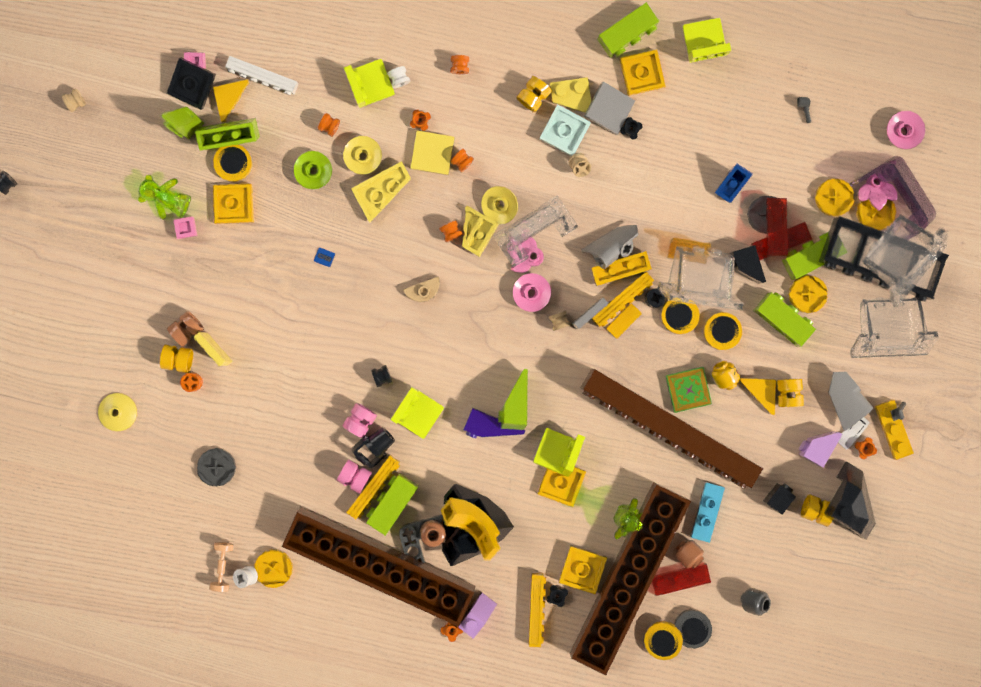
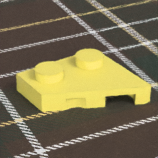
[550,77,591,113]
[462,206,499,257]

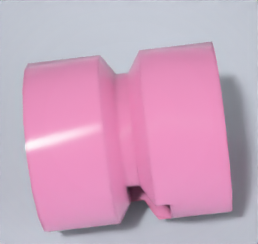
[342,403,377,438]
[336,459,372,494]

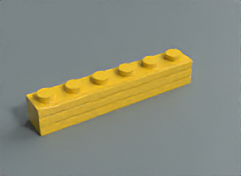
[592,271,654,327]
[346,455,400,520]
[529,573,546,647]

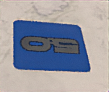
[314,248,335,267]

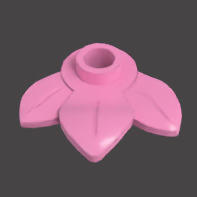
[858,173,897,211]
[507,235,544,273]

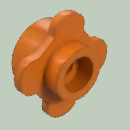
[410,109,431,131]
[855,437,877,459]
[440,622,463,642]

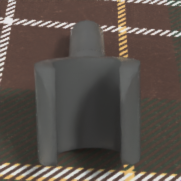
[797,97,811,123]
[890,402,906,421]

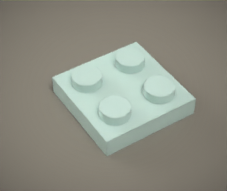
[539,104,591,156]

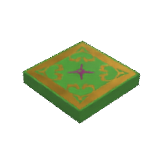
[665,367,712,413]

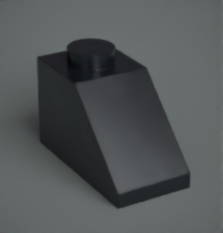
[728,245,766,284]

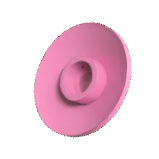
[887,111,925,149]
[513,273,551,312]

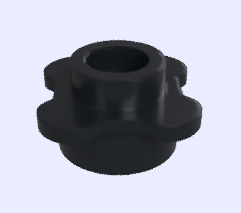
[620,117,643,140]
[547,585,568,607]

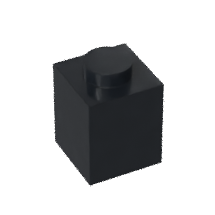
[763,483,796,515]

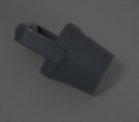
[352,427,395,468]

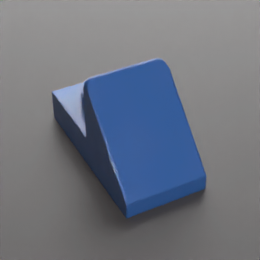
[715,163,753,203]

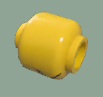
[711,361,740,390]

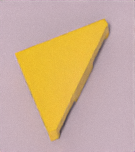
[213,79,249,123]
[739,378,776,415]

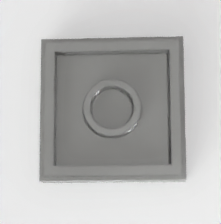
[584,82,635,135]
[572,298,608,329]

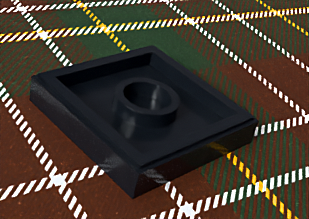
[167,57,216,110]

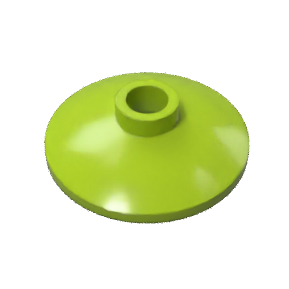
[294,151,332,190]

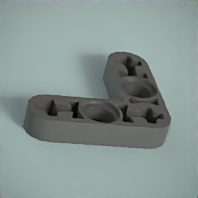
[399,514,443,563]

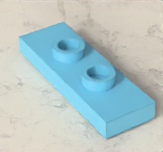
[690,482,725,543]

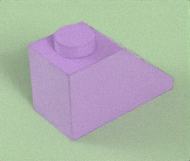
[799,431,842,467]
[459,592,497,639]

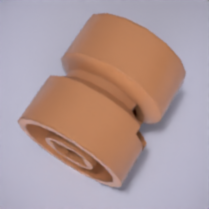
[167,311,204,347]

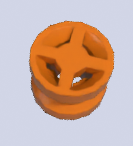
[450,55,469,75]
[318,113,341,137]
[450,148,474,173]
[439,220,463,243]
[180,373,203,392]

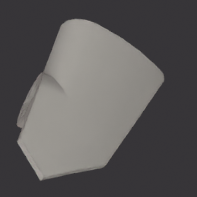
[582,225,638,269]
[828,372,873,430]

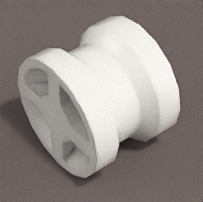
[387,66,411,88]
[233,566,258,588]

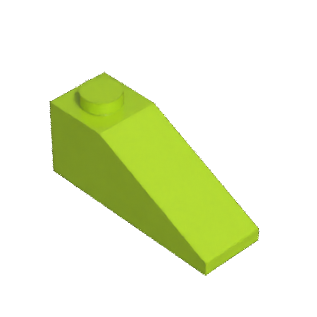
[498,369,528,430]

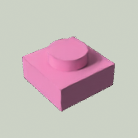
[184,52,206,69]
[174,216,197,239]

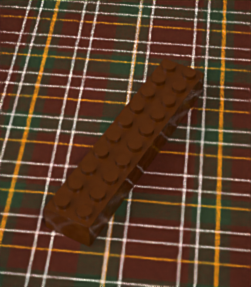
[580,368,764,489]
[570,482,691,675]
[282,507,476,627]

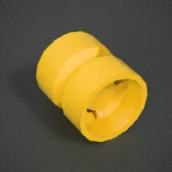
[516,76,552,113]
[160,344,194,373]
[777,379,804,407]
[800,494,833,527]

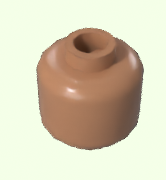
[420,520,446,547]
[675,540,704,569]

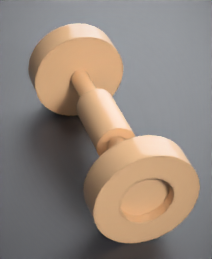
[209,542,234,592]

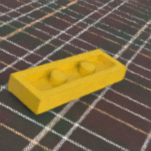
[591,251,652,286]
[874,400,914,460]

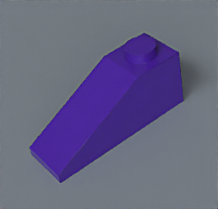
[463,408,526,439]

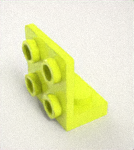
[682,18,731,63]
[344,59,395,108]
[391,387,444,439]
[533,428,585,477]

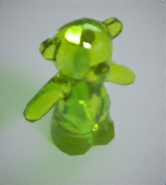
[138,174,191,220]
[613,498,642,539]

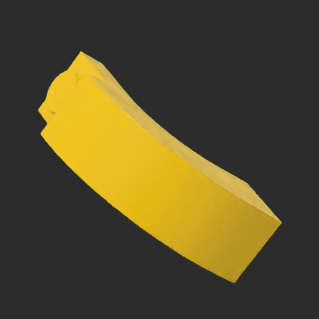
[440,498,500,560]

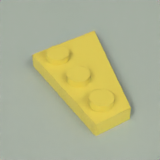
[351,161,411,223]

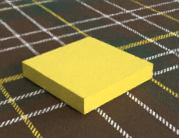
[411,131,455,175]
[194,332,232,366]

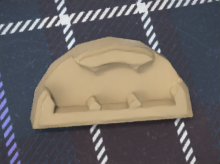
[403,276,440,302]

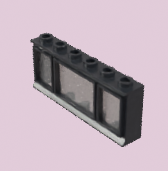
[819,216,949,302]

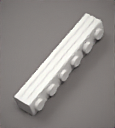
[225,56,298,95]

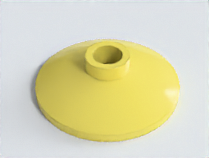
[343,136,382,175]
[481,186,518,224]
[98,393,137,431]

